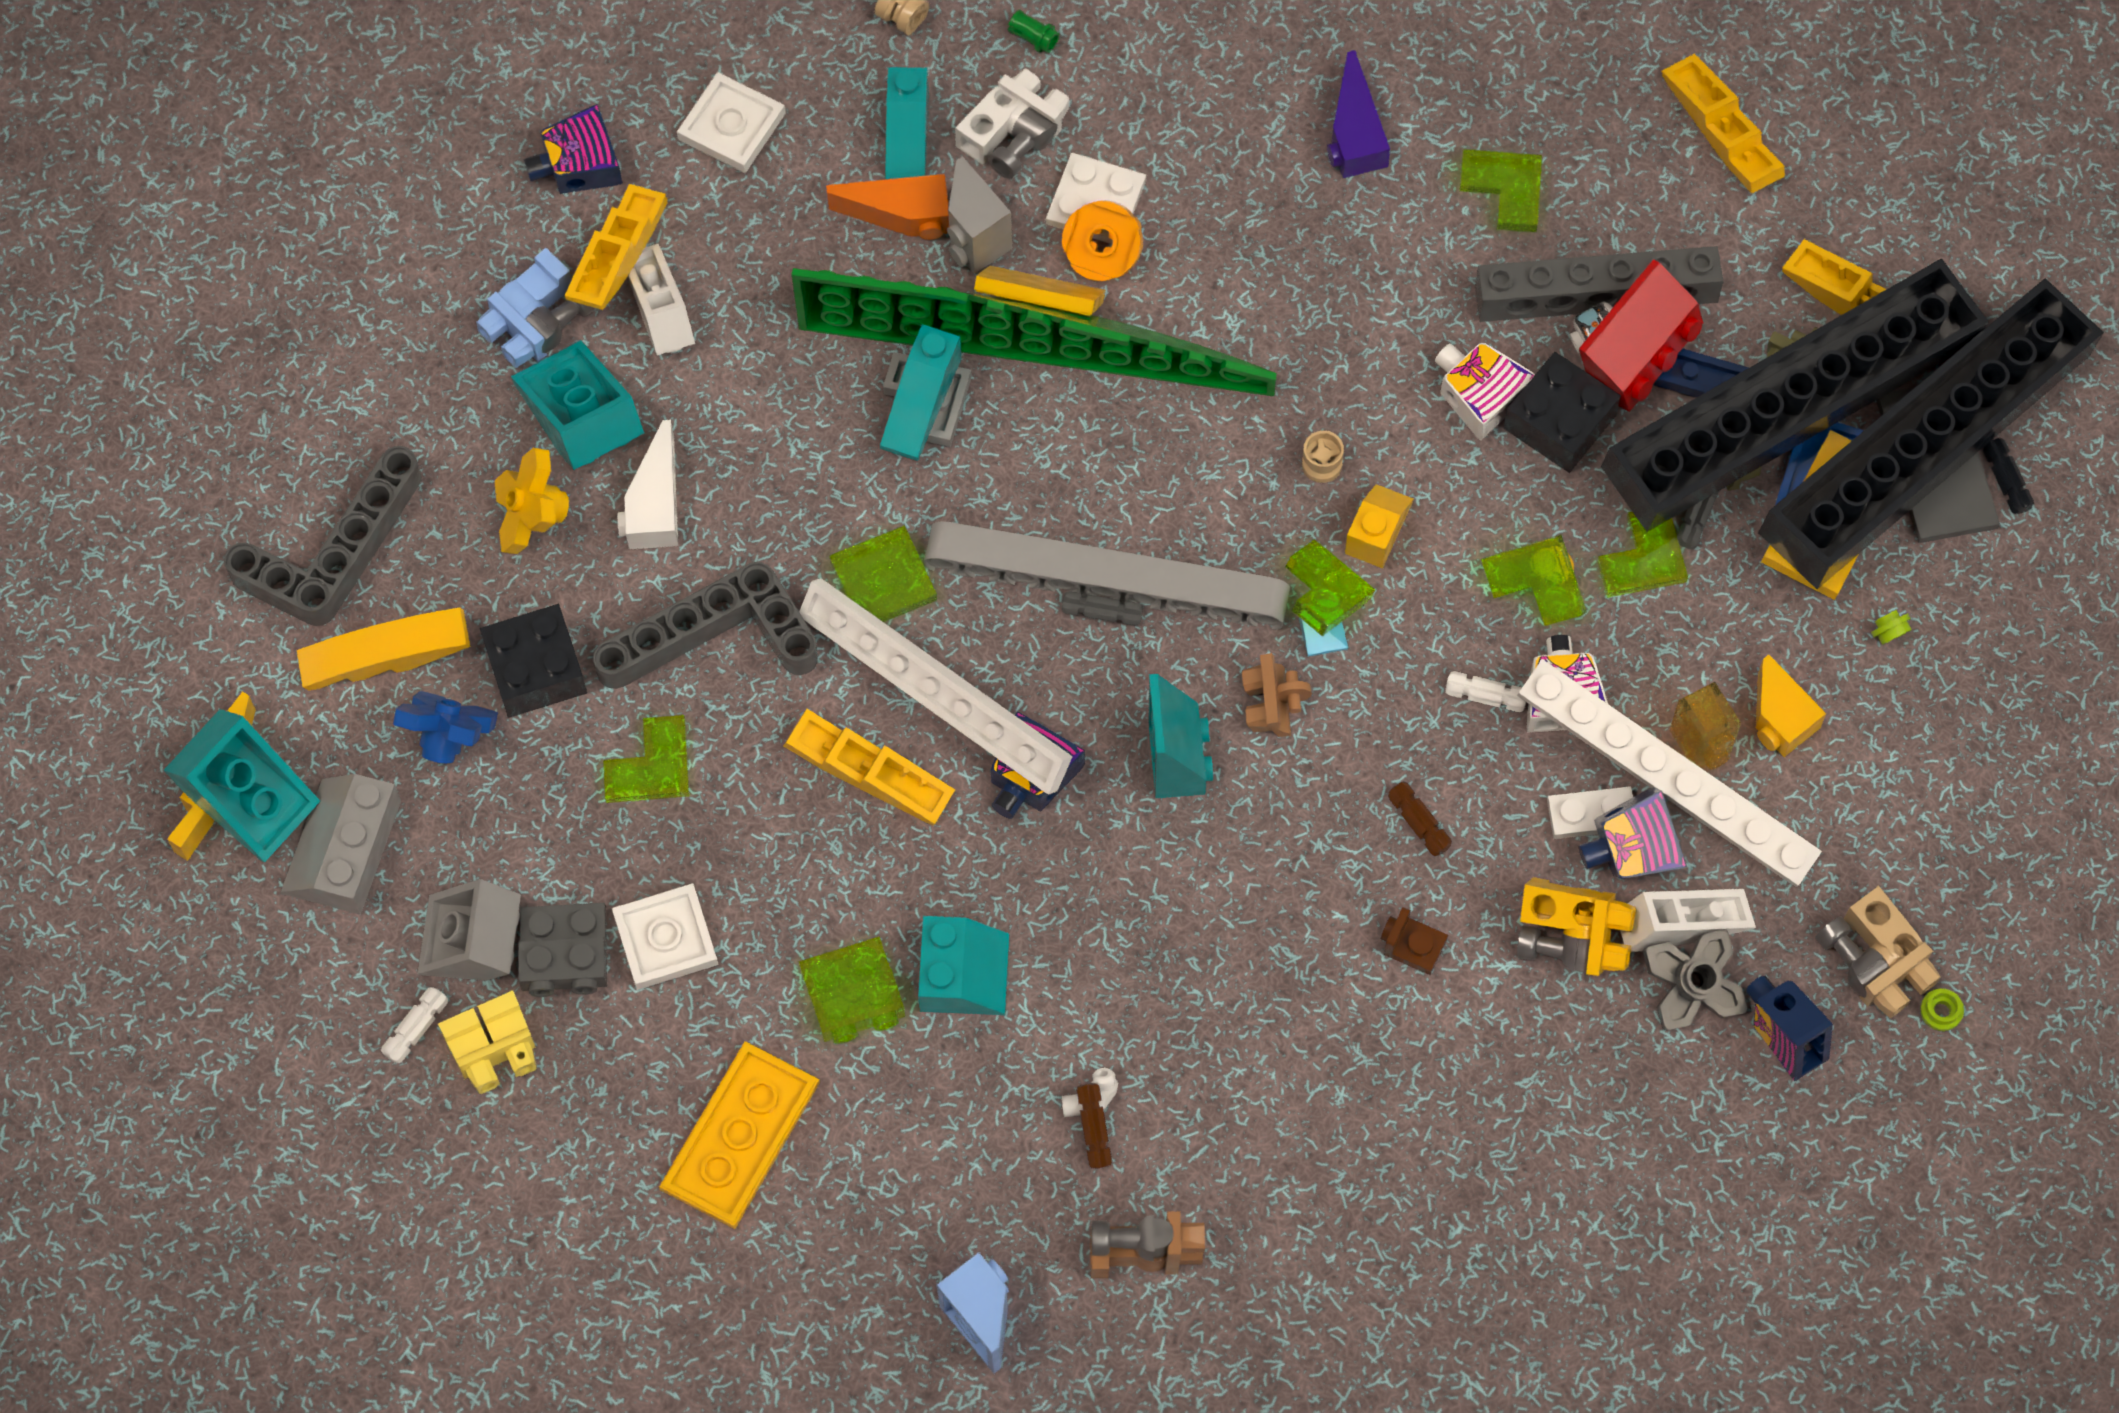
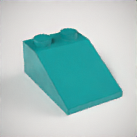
[511,340,644,470]
[1148,674,1213,798]
[163,709,320,862]

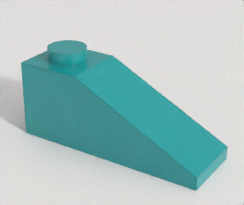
[885,67,929,180]
[880,324,962,461]

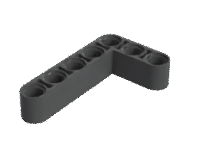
[224,446,422,626]
[593,562,818,689]

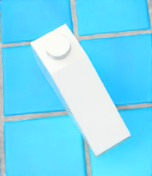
[628,244,695,355]
[618,420,678,549]
[1620,889,1756,952]

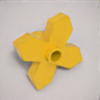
[495,447,569,554]

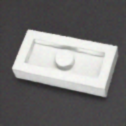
[1547,787,1633,839]

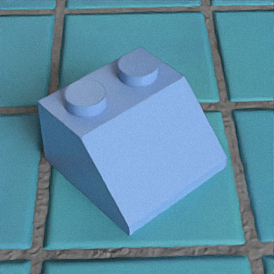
[937,1253,1009,1373]

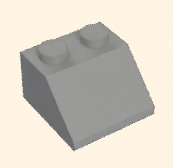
[947,156,1013,275]
[417,879,521,981]

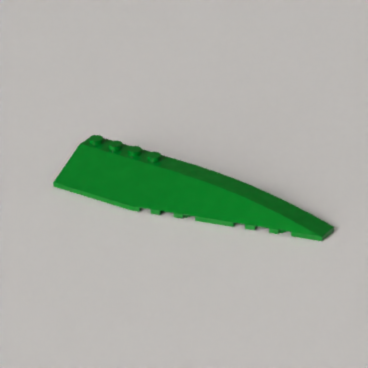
[791,268,1277,396]

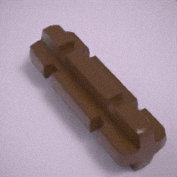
[1388,781,1452,856]
[1077,1083,1112,1169]

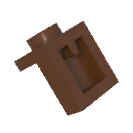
[1380,907,1448,975]

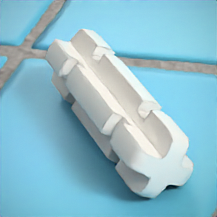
[1446,671,1526,712]
[381,987,448,1063]

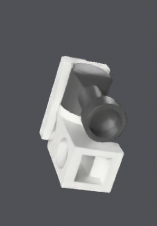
[955,68,1069,179]

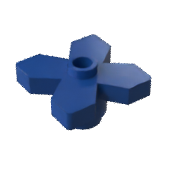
[393,691,498,763]

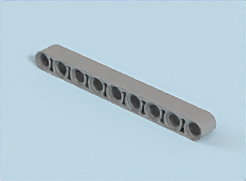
[923,521,1290,630]

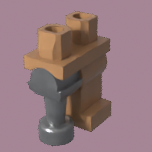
[1090,1212,1205,1278]

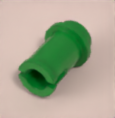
[1007,10,1060,53]

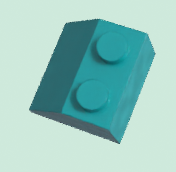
[918,916,1009,1015]

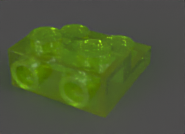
[798,936,905,1044]

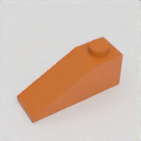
[826,174,949,240]

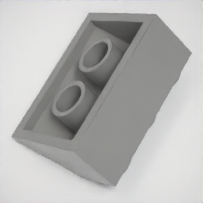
[280,774,401,915]

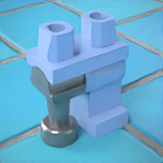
[476,248,596,368]

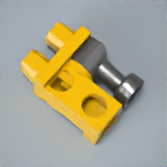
[1517,877,1636,976]

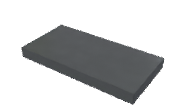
[1876,387,2000,543]

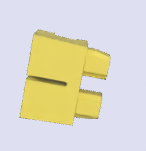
[438,990,537,1094]

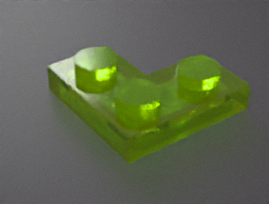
[1460,149,1542,232]
[1597,511,1688,598]
[1481,534,1587,626]
[1285,539,1375,636]
[603,715,690,803]

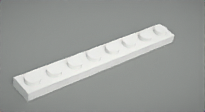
[799,578,1073,795]
[1517,659,1822,887]

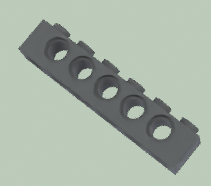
[1475,246,1724,322]

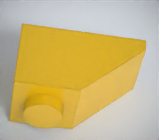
[1345,484,1414,569]
[1756,655,1826,757]

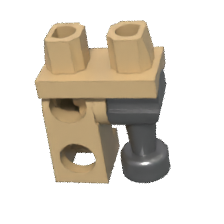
[1815,886,1941,1019]

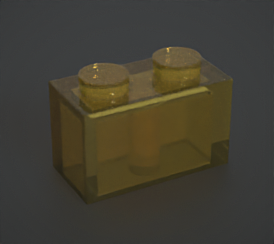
[1669,682,1741,770]

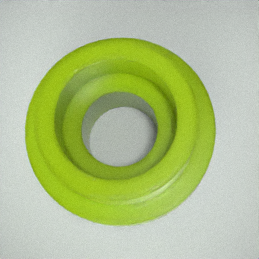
[1871,610,1912,645]
[1920,989,1964,1031]

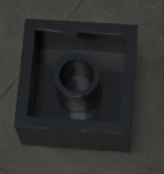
[1504,351,1621,473]
[480,603,587,718]

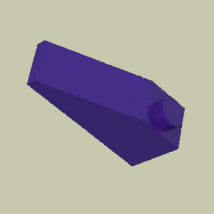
[1327,50,1390,178]

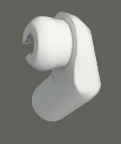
[1062,1068,1118,1117]

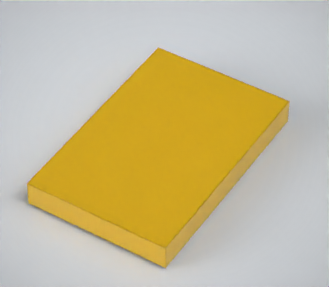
[974,265,1106,316]

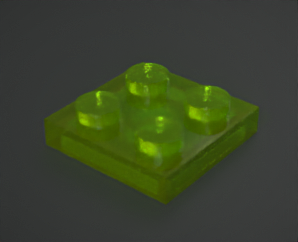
[829,525,937,622]

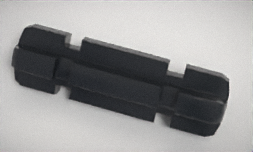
[1983,438,2034,514]

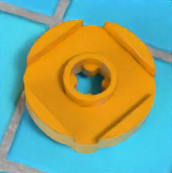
[1062,200,1143,281]

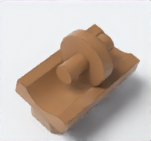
[1242,653,1312,737]

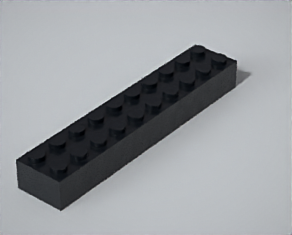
[1601,258,1989,532]
[1758,278,2104,589]

